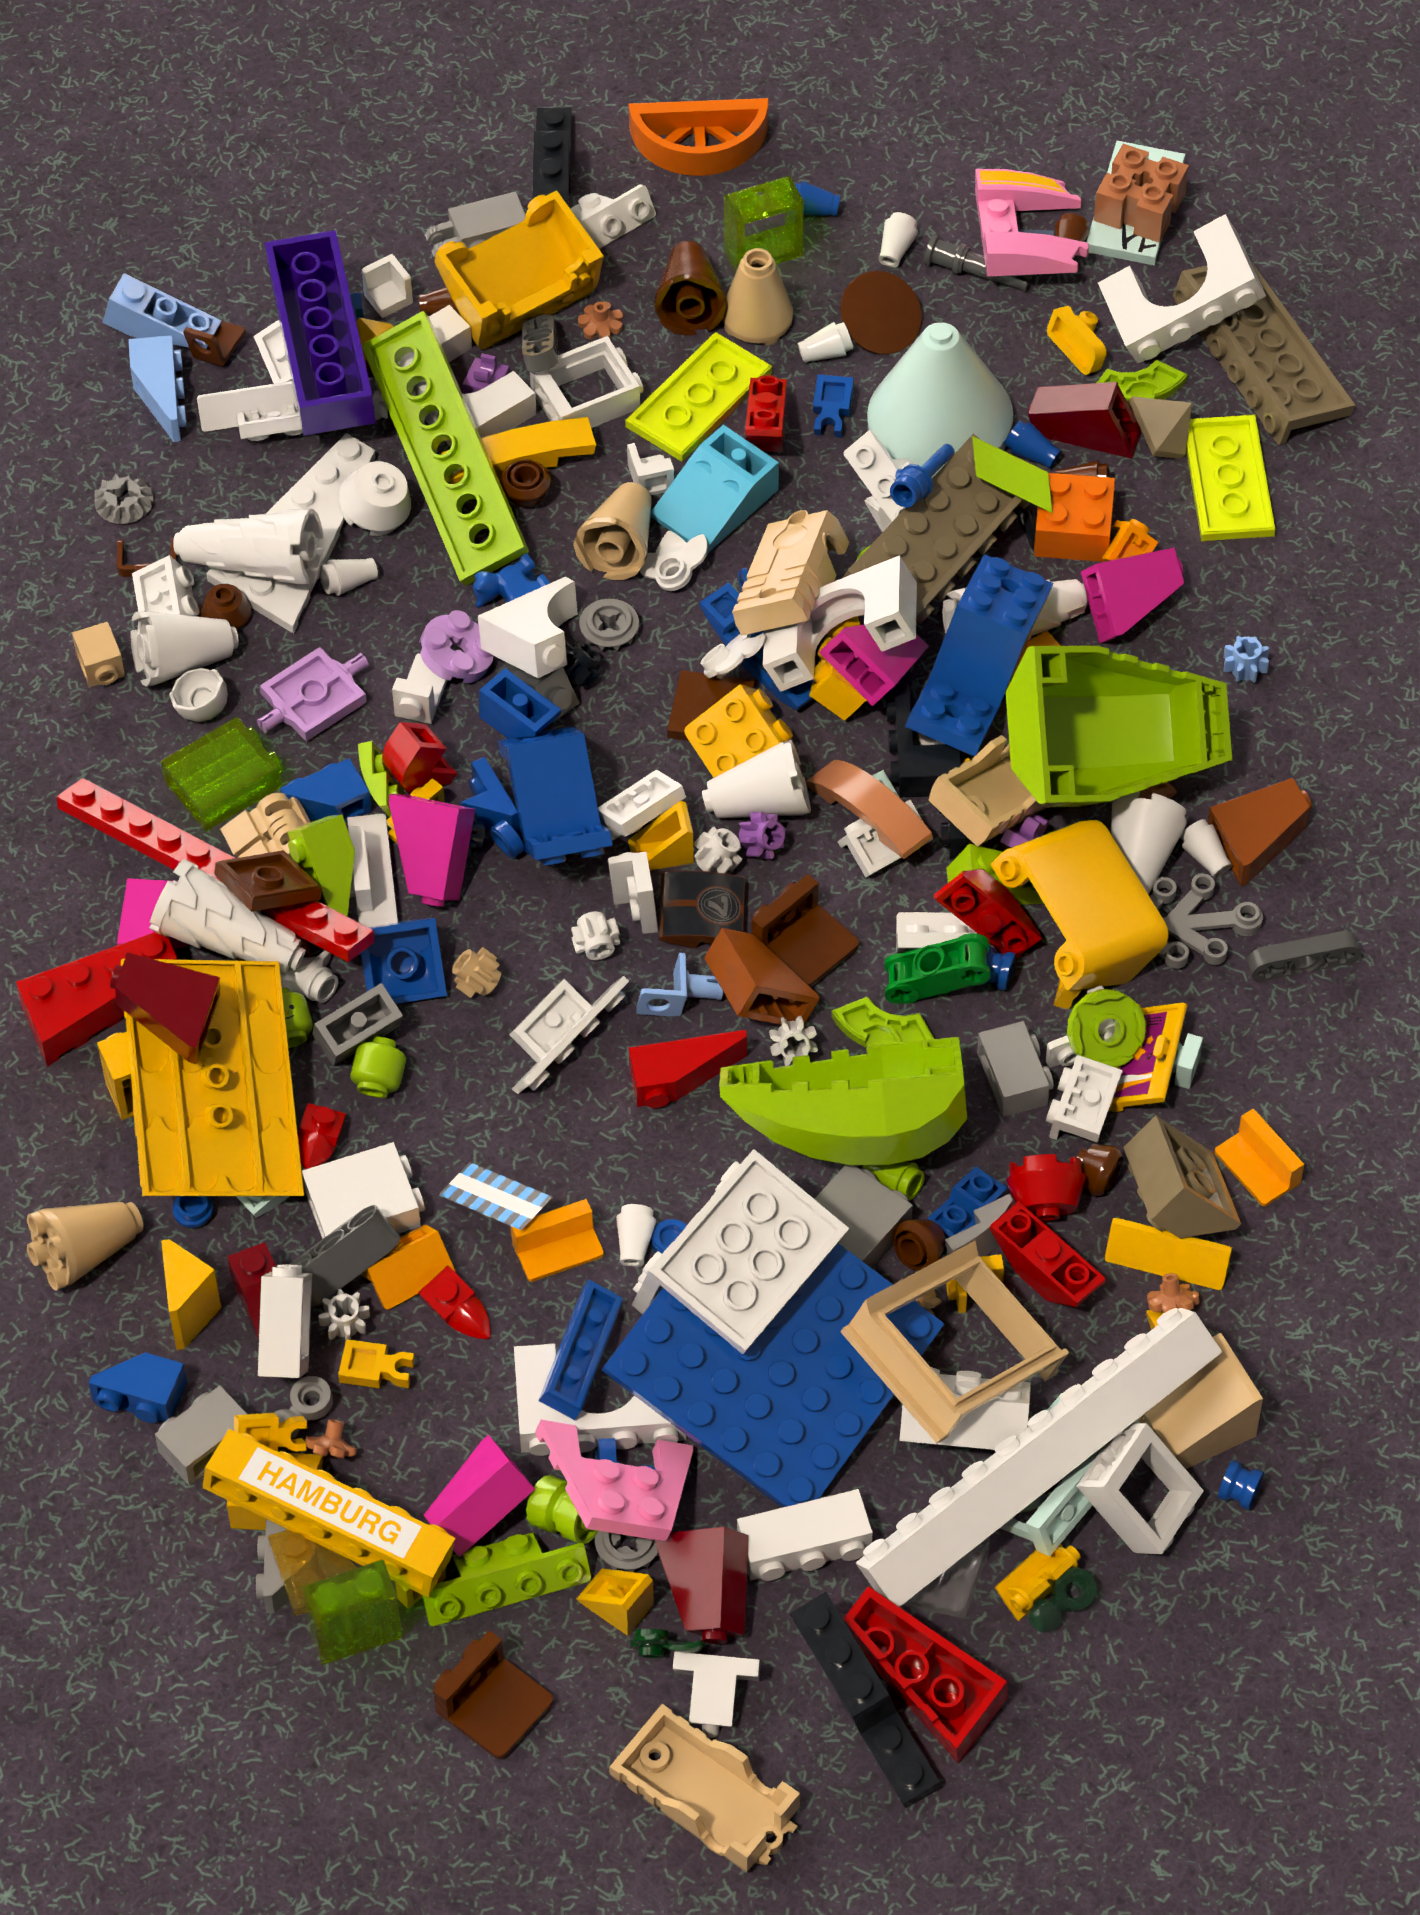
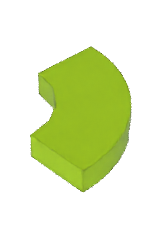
[1096,360,1188,408]
[831,997,934,1047]

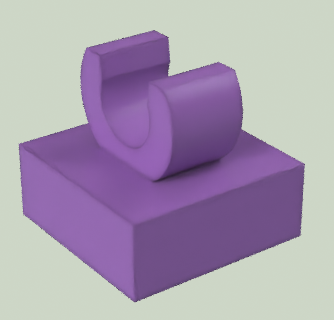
[463,353,509,393]
[1000,814,1049,848]

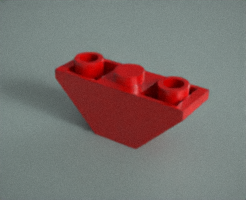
[745,375,787,452]
[934,869,1042,959]
[990,1201,1106,1307]

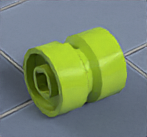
[526,1475,598,1544]

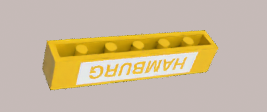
[203,1429,455,1598]

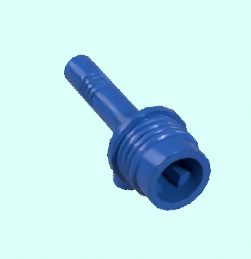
[890,444,955,508]

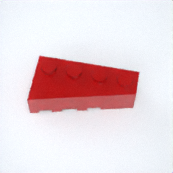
[16,932,178,1067]
[843,1586,1009,1764]

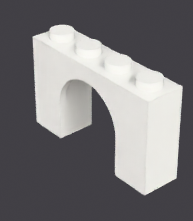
[1098,214,1266,363]
[400,305,536,447]
[763,555,917,692]
[514,1344,686,1456]

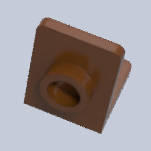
[183,320,246,366]

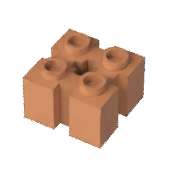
[1094,144,1189,243]

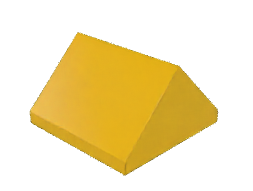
[161,1239,221,1350]

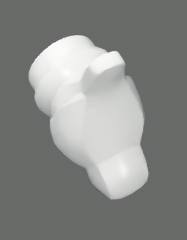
[280,951,338,1003]

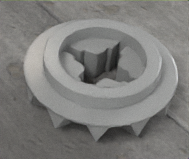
[94,473,153,524]
[579,599,639,651]
[595,1531,659,1572]

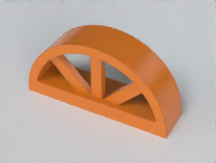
[629,98,768,176]

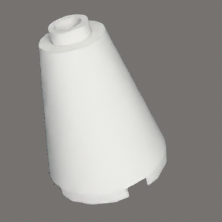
[130,611,238,687]
[702,740,811,818]
[1111,791,1188,895]

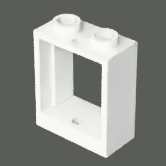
[530,336,643,428]
[258,1264,312,1378]
[1076,1423,1204,1554]

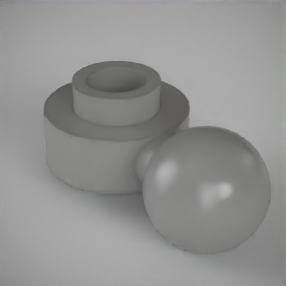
[274,1376,333,1439]

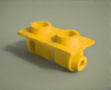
[994,1544,1081,1621]

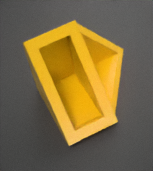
[628,800,694,870]

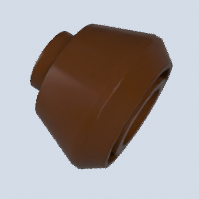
[501,459,551,507]
[200,584,251,629]
[1077,1144,1123,1197]
[893,1219,946,1271]

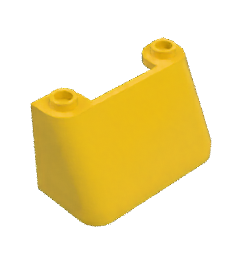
[434,190,604,349]
[990,820,1168,991]

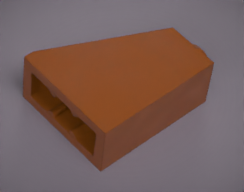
[1208,778,1312,886]
[704,928,820,1025]

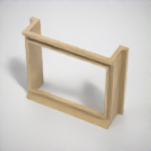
[840,1241,1069,1444]

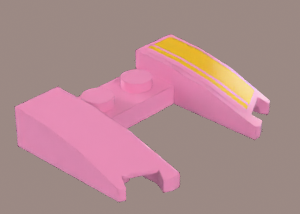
[975,169,1089,277]

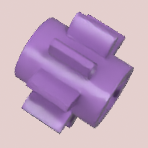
[739,812,786,859]

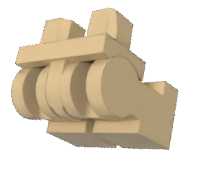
[220,793,311,865]

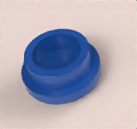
[172,1196,213,1228]

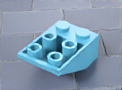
[650,424,779,554]

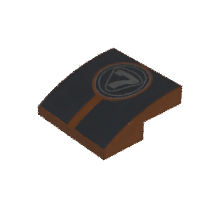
[659,871,745,948]

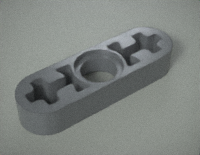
[522,314,558,372]
[1246,931,1361,982]

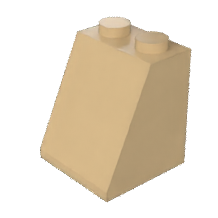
[1138,1333,1263,1469]

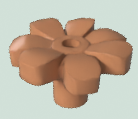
[578,301,623,340]
[1147,1273,1200,1314]
[305,1419,357,1459]

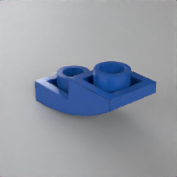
[927,1166,1008,1239]

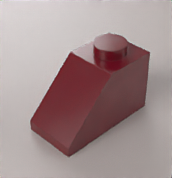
[227,1242,276,1341]

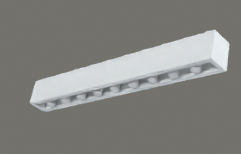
[856,1308,1222,1607]

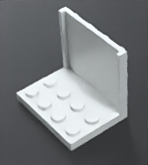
[632,1149,849,1354]

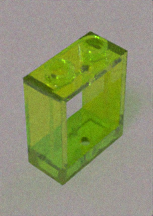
[724,176,804,273]

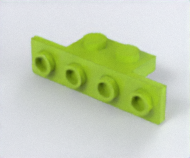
[422,1532,591,1627]

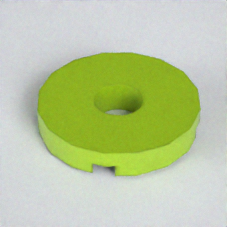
[1067,989,1146,1068]

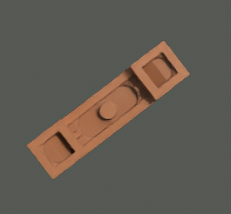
[805,760,933,859]

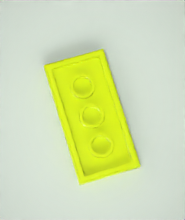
[625,332,772,462]
[1186,415,1275,541]

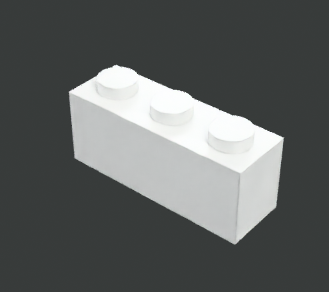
[737,1489,872,1581]

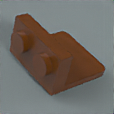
[751,874,859,988]
[433,1630,553,1759]

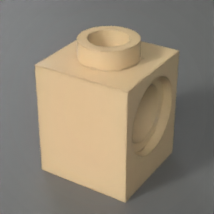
[72,622,125,687]

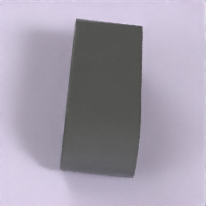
[289,1205,400,1308]

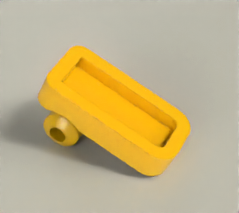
[1047,306,1106,375]

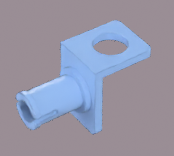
[636,953,723,1016]

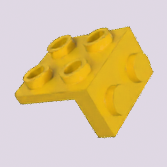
[684,684,797,778]

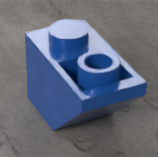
[280,758,372,823]
[89,1352,187,1423]

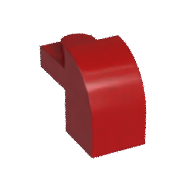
[382,722,457,794]

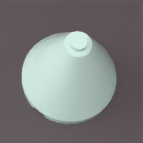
[867,323,1013,478]

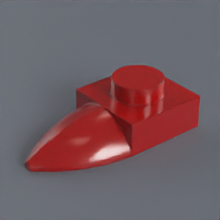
[297,1103,346,1169]
[418,1265,491,1339]

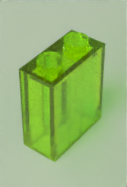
[161,717,283,832]
[302,1559,402,1665]

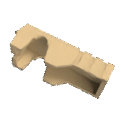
[732,510,849,636]
[929,735,1049,847]
[609,1704,800,1873]

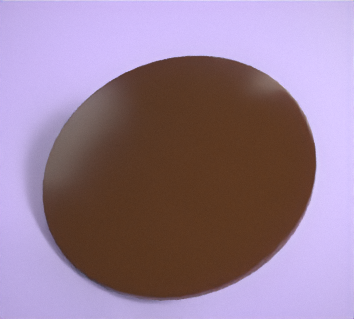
[840,271,922,355]

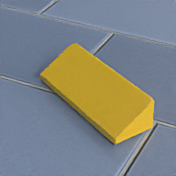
[1105,1218,1232,1290]

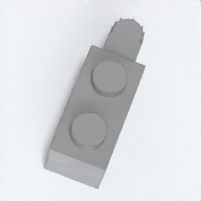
[425,191,525,257]

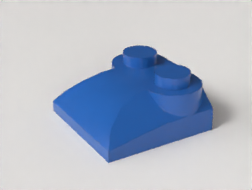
[361,918,447,1004]

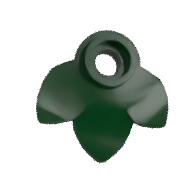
[630,1629,706,1658]

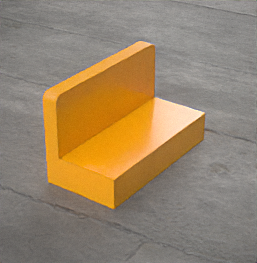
[1215,1108,1304,1206]
[511,1199,604,1282]
[361,1224,455,1310]

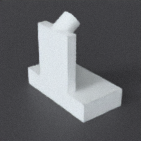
[673,1652,761,1738]

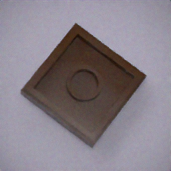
[667,670,755,741]
[214,850,322,912]

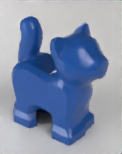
[473,553,550,608]

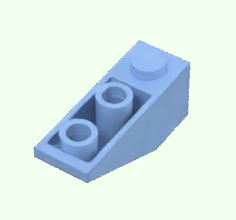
[102,273,221,349]
[129,335,187,442]

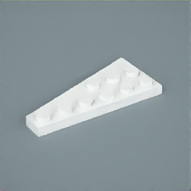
[206,433,376,634]

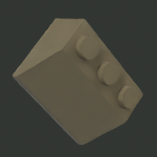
[1123,1115,1241,1238]

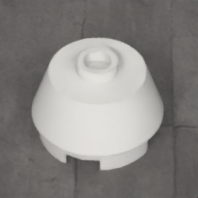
[339,461,411,536]

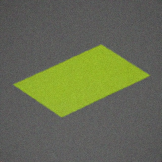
[972,436,1052,513]

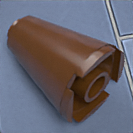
[654,241,726,336]

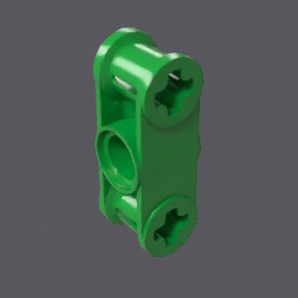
[884,933,991,1004]

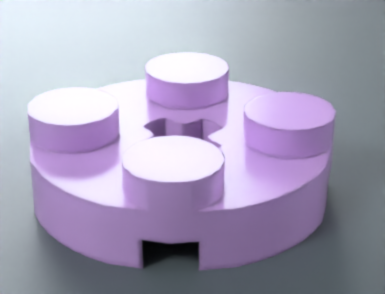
[420,610,494,683]

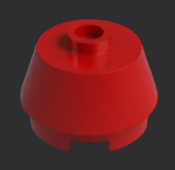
[1006,1154,1087,1221]

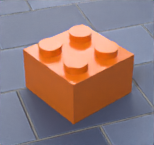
[1034,473,1115,562]

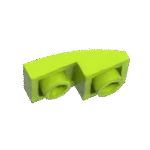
[358,741,405,817]

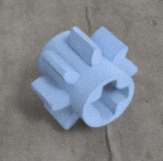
[1223,636,1269,682]

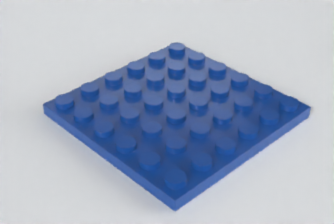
[601,1243,944,1508]

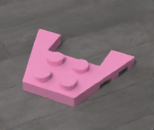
[535,1419,693,1542]

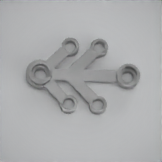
[1150,873,1263,969]

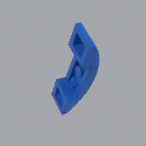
[699,582,813,711]

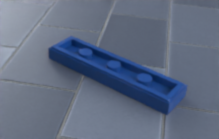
[538,1279,624,1420]

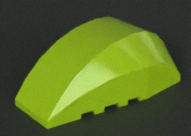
[1006,646,1232,807]
[719,1037,967,1165]

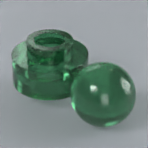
[1028,1567,1097,1633]

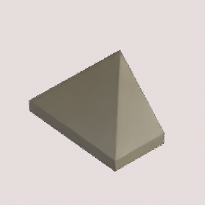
[1128,396,1192,459]

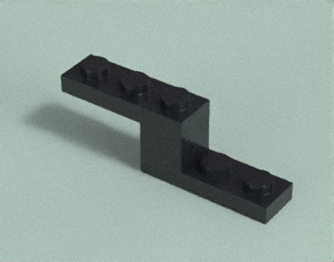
[532,107,572,207]
[886,683,966,859]
[789,1592,942,1808]

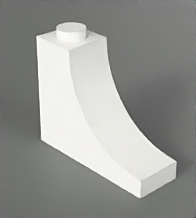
[478,577,578,678]

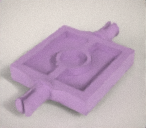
[257,647,369,742]

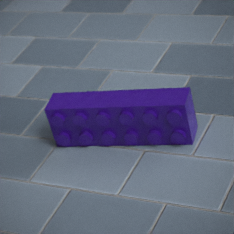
[264,230,376,436]

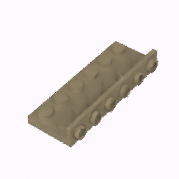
[1173,260,1355,445]
[843,433,1030,625]

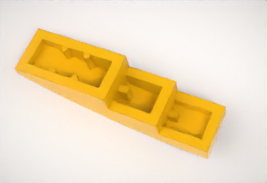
[441,417,596,484]

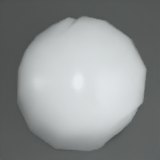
[169,668,228,722]

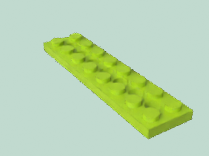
[361,311,529,586]

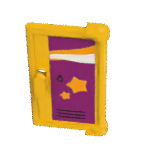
[1109,1003,1187,1112]

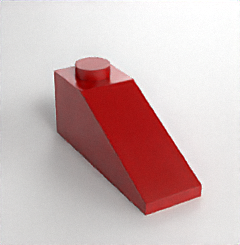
[628,1030,747,1108]

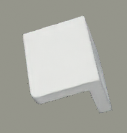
[362,254,413,318]
[627,443,674,495]

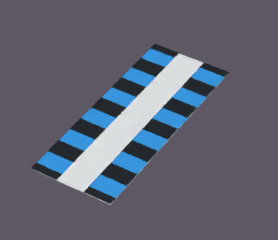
[439,1162,552,1230]

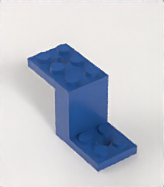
[905,554,1054,756]
[497,726,613,865]

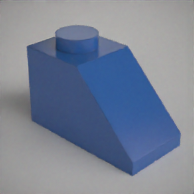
[479,668,561,738]

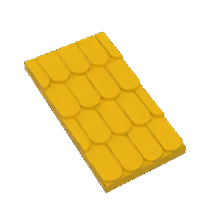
[120,959,304,1197]

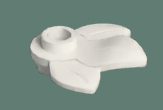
[640,531,708,591]
[700,633,766,678]

